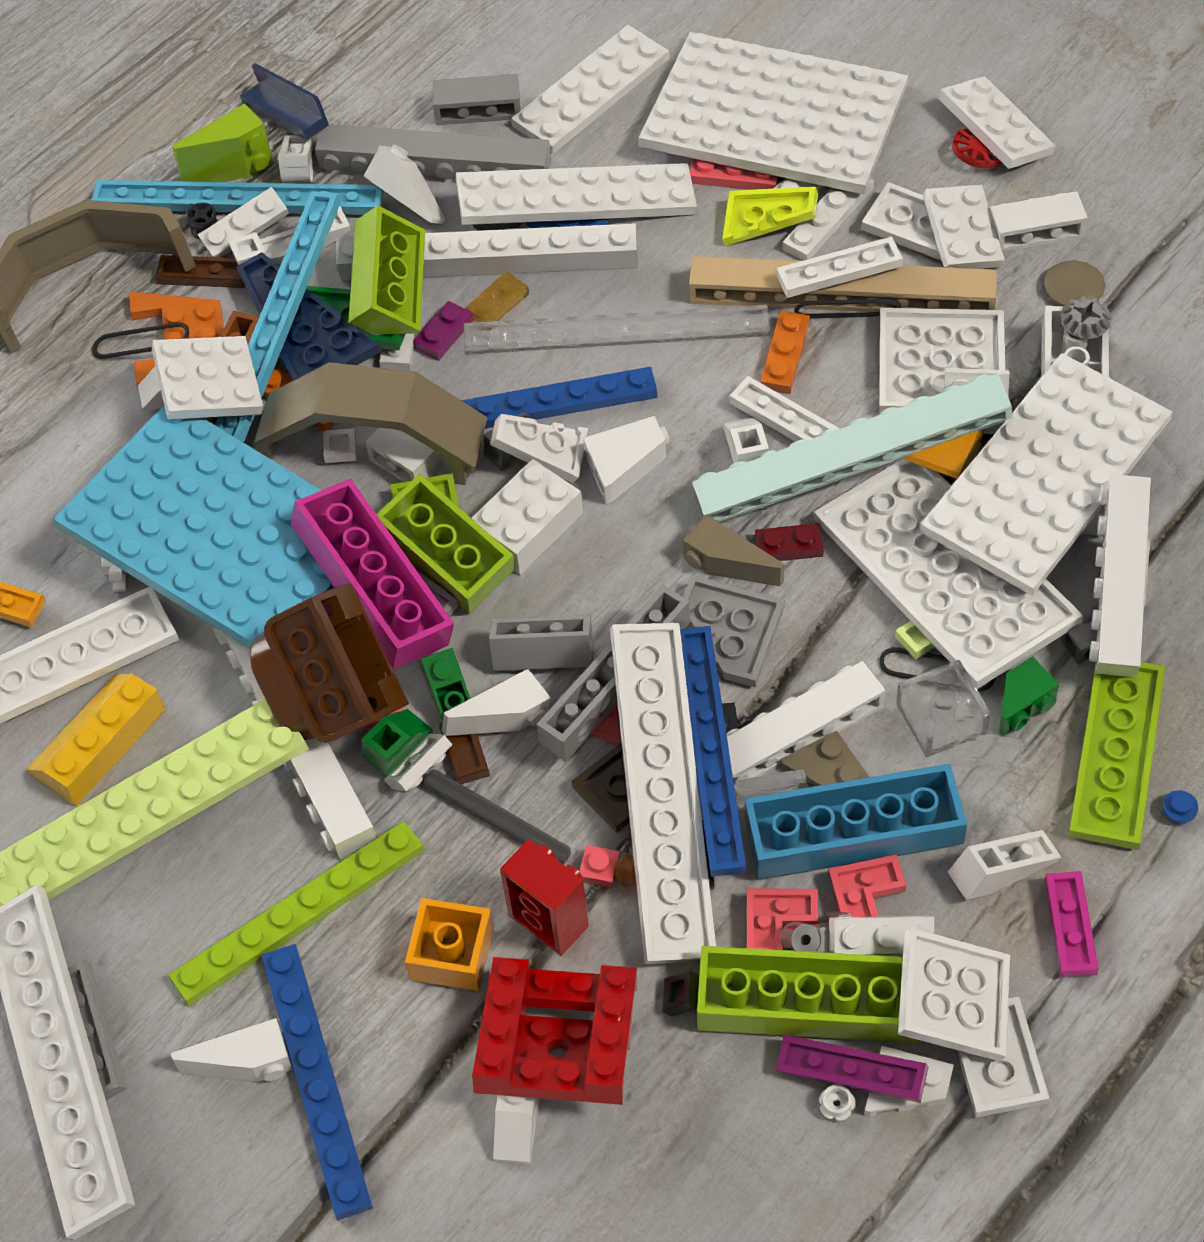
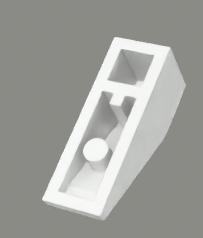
[364,144,446,224]
[442,669,551,736]
[948,830,1062,900]
[171,1018,293,1082]

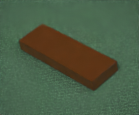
[155,255,245,288]

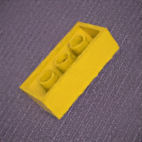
[26,673,165,807]

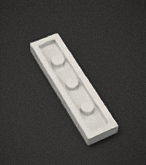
[782,179,874,261]
[777,237,903,298]
[729,376,839,441]

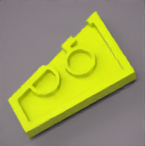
[722,187,818,246]

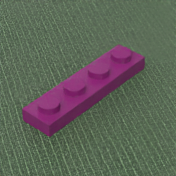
[775,1034,929,1103]

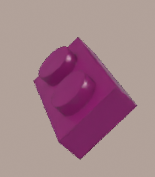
[413,300,474,361]

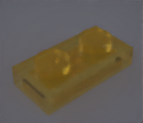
[466,271,529,330]

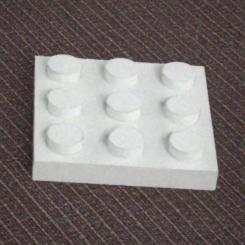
[152,336,263,420]
[898,928,1010,1061]

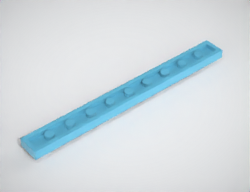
[92,180,384,215]
[215,191,342,443]

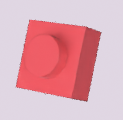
[579,845,621,888]

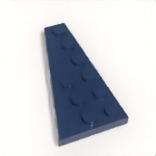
[236,252,383,381]

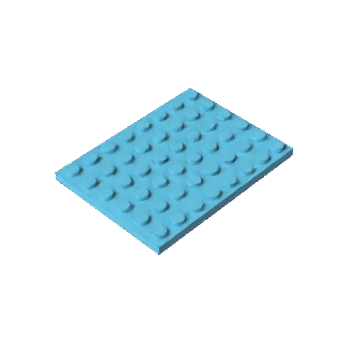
[53,406,334,649]

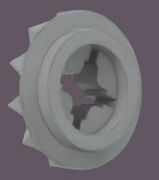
[1060,295,1112,339]

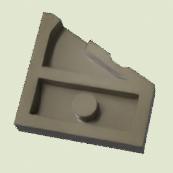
[780,731,869,787]

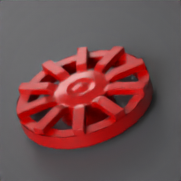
[952,128,1002,169]

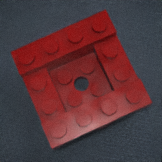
[472,957,638,1105]

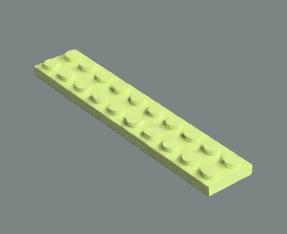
[0,699,309,907]

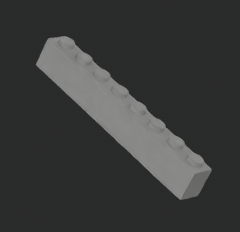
[315,124,551,179]

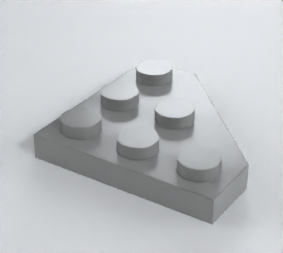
[683,575,785,687]

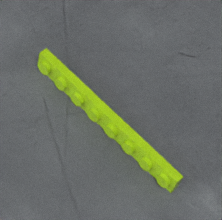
[168,821,424,1006]

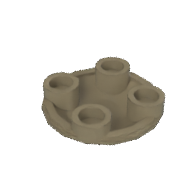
[1044,260,1106,307]

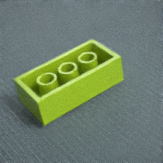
[376,473,515,614]

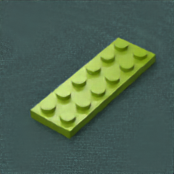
[1068,662,1165,850]

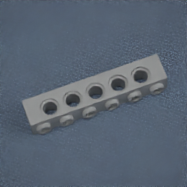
[536,584,690,762]

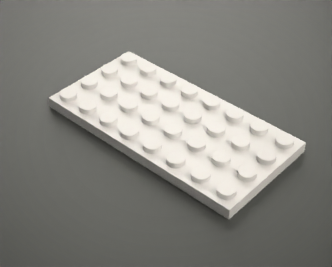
[920,353,1173,595]
[814,459,1083,690]

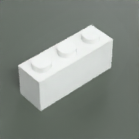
[990,191,1088,252]

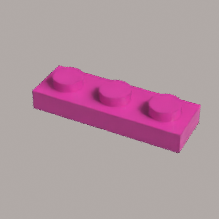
[1044,871,1099,977]

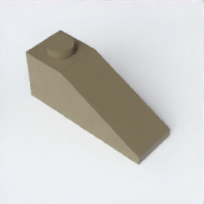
[683,515,785,586]

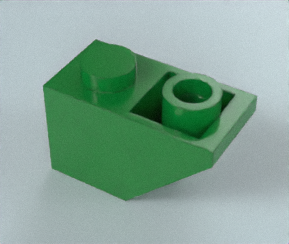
[418,648,471,722]
[999,656,1059,736]
[361,709,433,777]

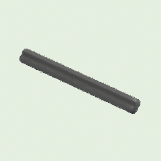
[424,769,571,865]

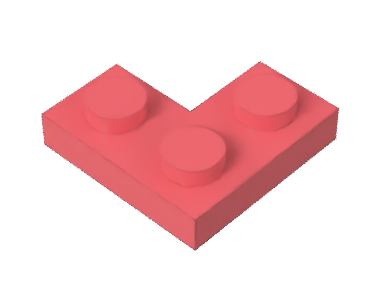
[828,854,906,917]
[747,888,818,950]

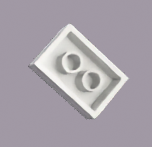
[472,459,583,575]

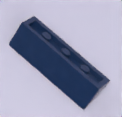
[240,63,329,140]

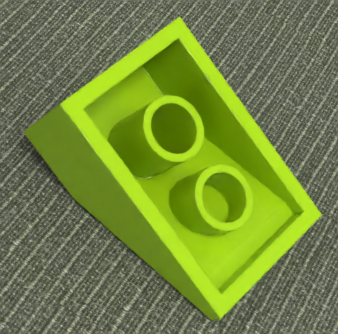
[172,103,273,182]

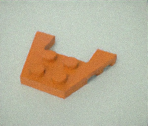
[129,292,224,391]

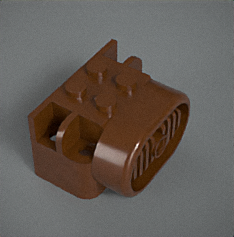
[250,582,409,743]

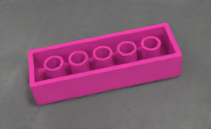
[291,478,454,670]

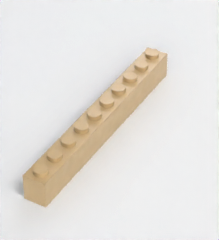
[689,256,997,312]

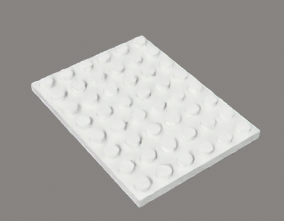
[638,32,908,194]

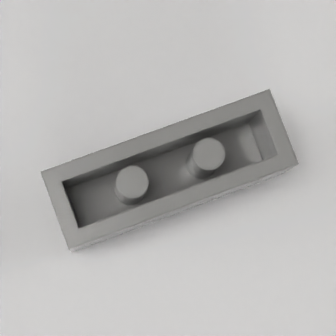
[433,74,521,125]
[489,615,594,671]

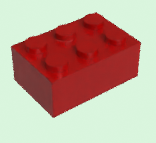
[500,838,589,956]

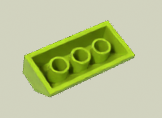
[349,205,425,334]

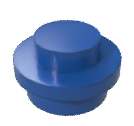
[1162,790,1198,825]

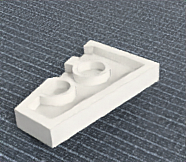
[490,414,588,483]

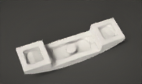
[228,206,350,265]

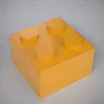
[405,898,494,991]

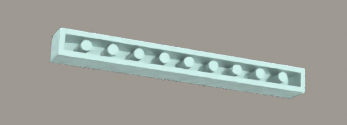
[692,373,1012,522]

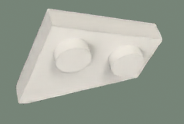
[864,1046,954,1117]

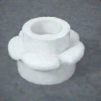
[819,1085,856,1121]

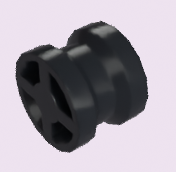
[186,202,218,240]

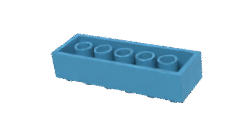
[744,764,967,879]

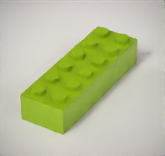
[697,946,917,1043]

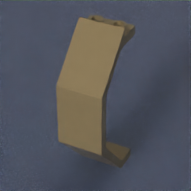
[0,200,196,353]
[254,362,488,485]

